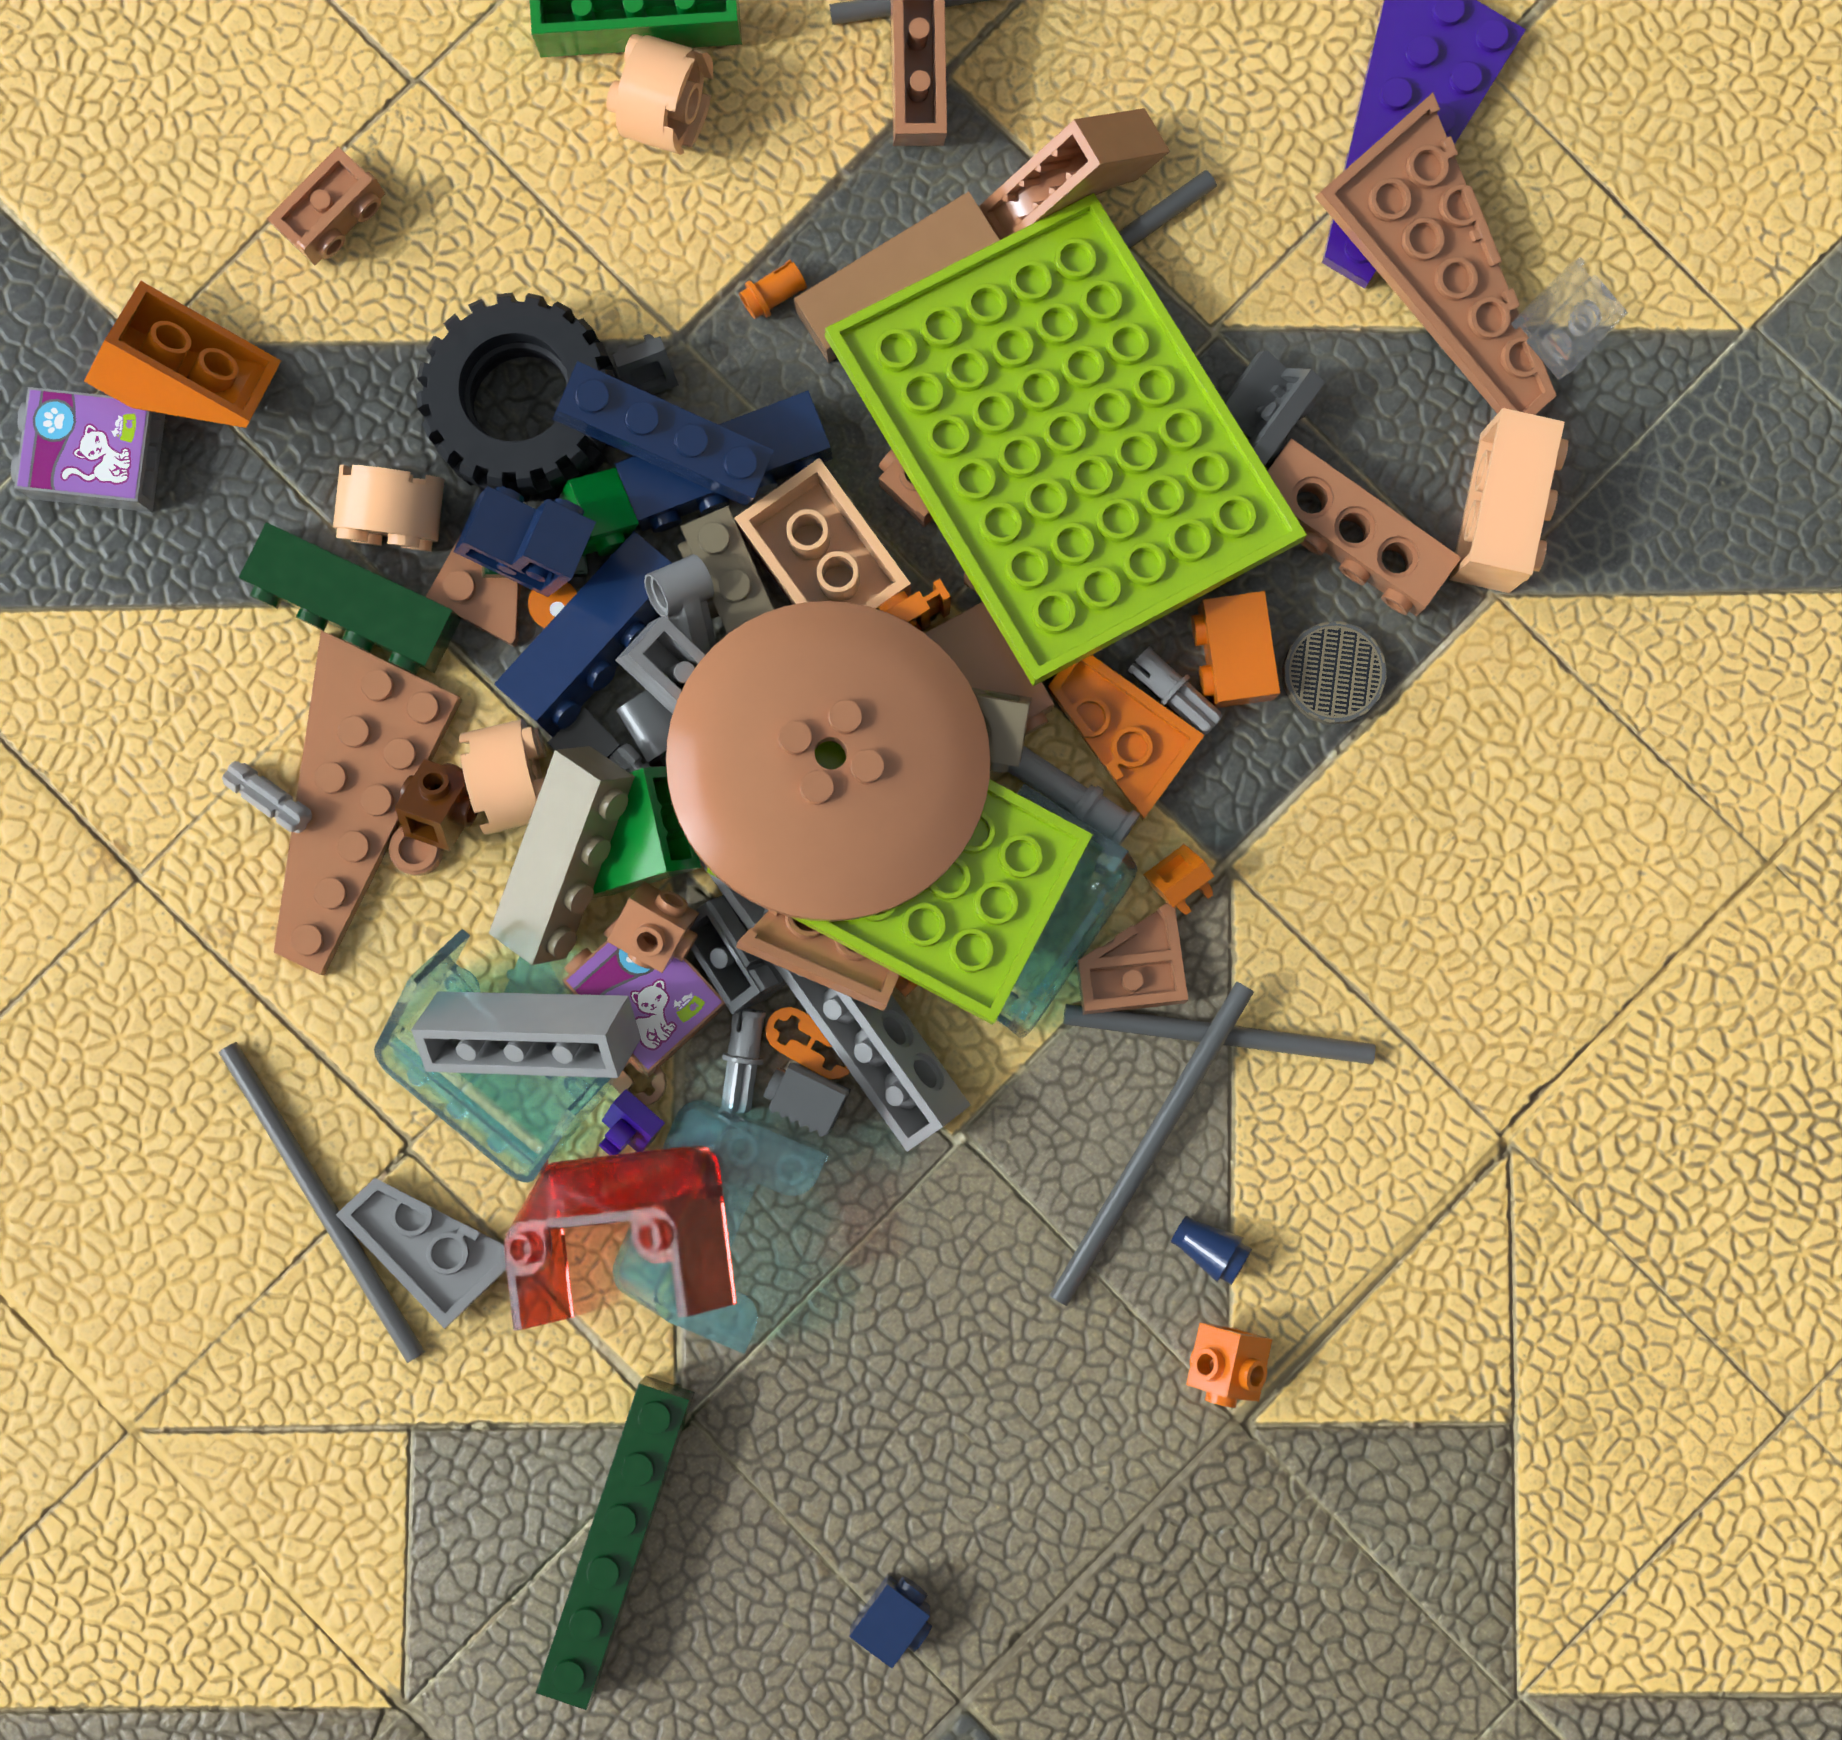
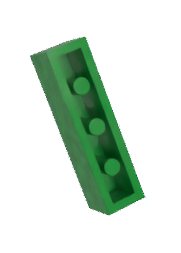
[530,0,742,58]

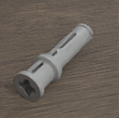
[1008,746,1140,853]

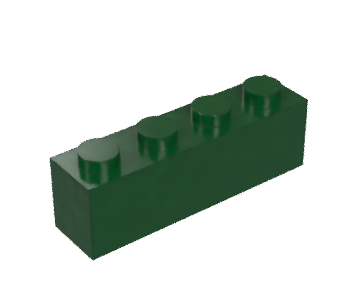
[239,522,461,675]

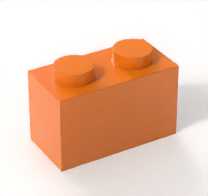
[1191,591,1280,708]

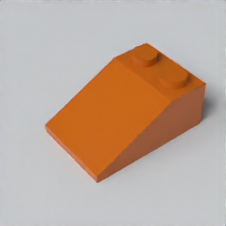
[84,281,281,428]

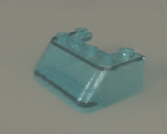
[612,1100,830,1354]

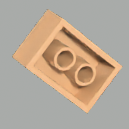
[1449,408,1568,593]
[734,458,911,610]

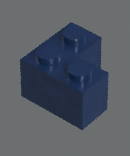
[454,486,596,597]

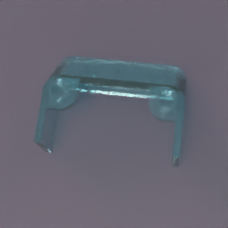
[374,929,615,1183]

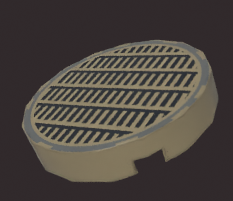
[1282,621,1387,725]

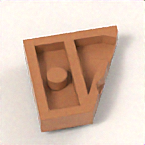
[426,535,521,647]

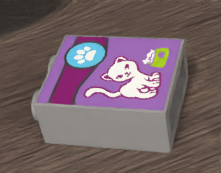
[11,387,166,512]

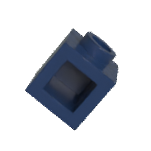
[849,1574,932,1669]

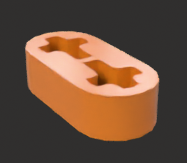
[765,1007,850,1079]

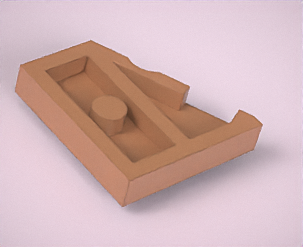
[1076,903,1188,1015]

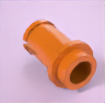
[739,260,807,319]

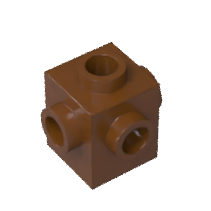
[394,759,478,852]

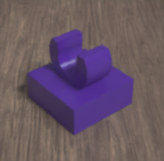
[599,1089,665,1159]

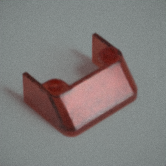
[504,1145,737,1331]

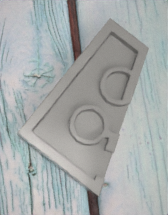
[336,1178,523,1329]

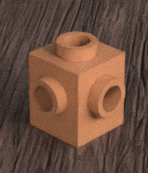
[607,881,699,973]

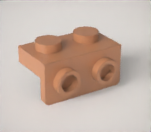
[267,147,386,266]

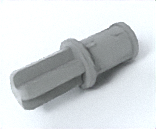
[1128,646,1222,735]
[721,1008,766,1113]

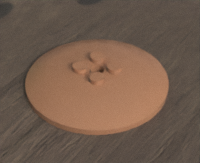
[666,601,990,922]

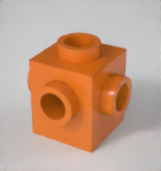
[1186,1322,1273,1408]

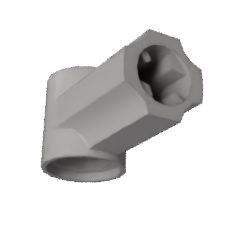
[644,554,716,655]

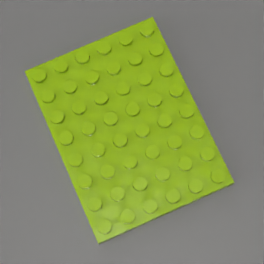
[825,193,1307,686]

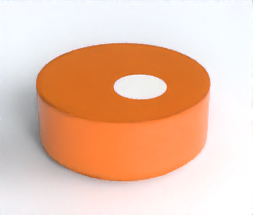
[528,582,577,629]

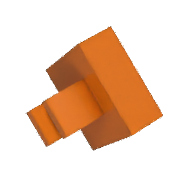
[1143,844,1215,915]

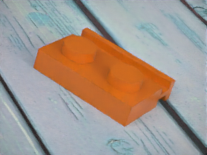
[878,578,951,631]

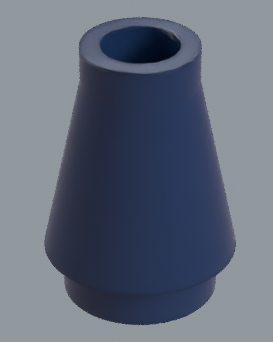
[1171,1215,1252,1285]

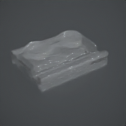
[1511,257,1628,380]

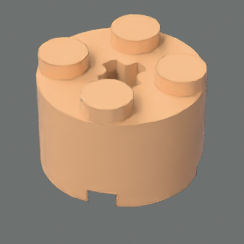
[606,34,713,155]
[333,465,445,552]
[459,719,546,835]

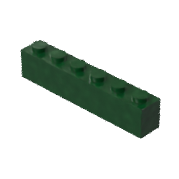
[535,1376,695,1710]

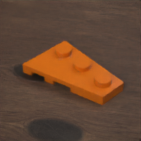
[1047,655,1205,821]

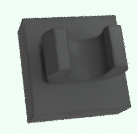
[612,334,679,395]

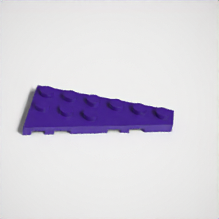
[1322,0,1526,289]

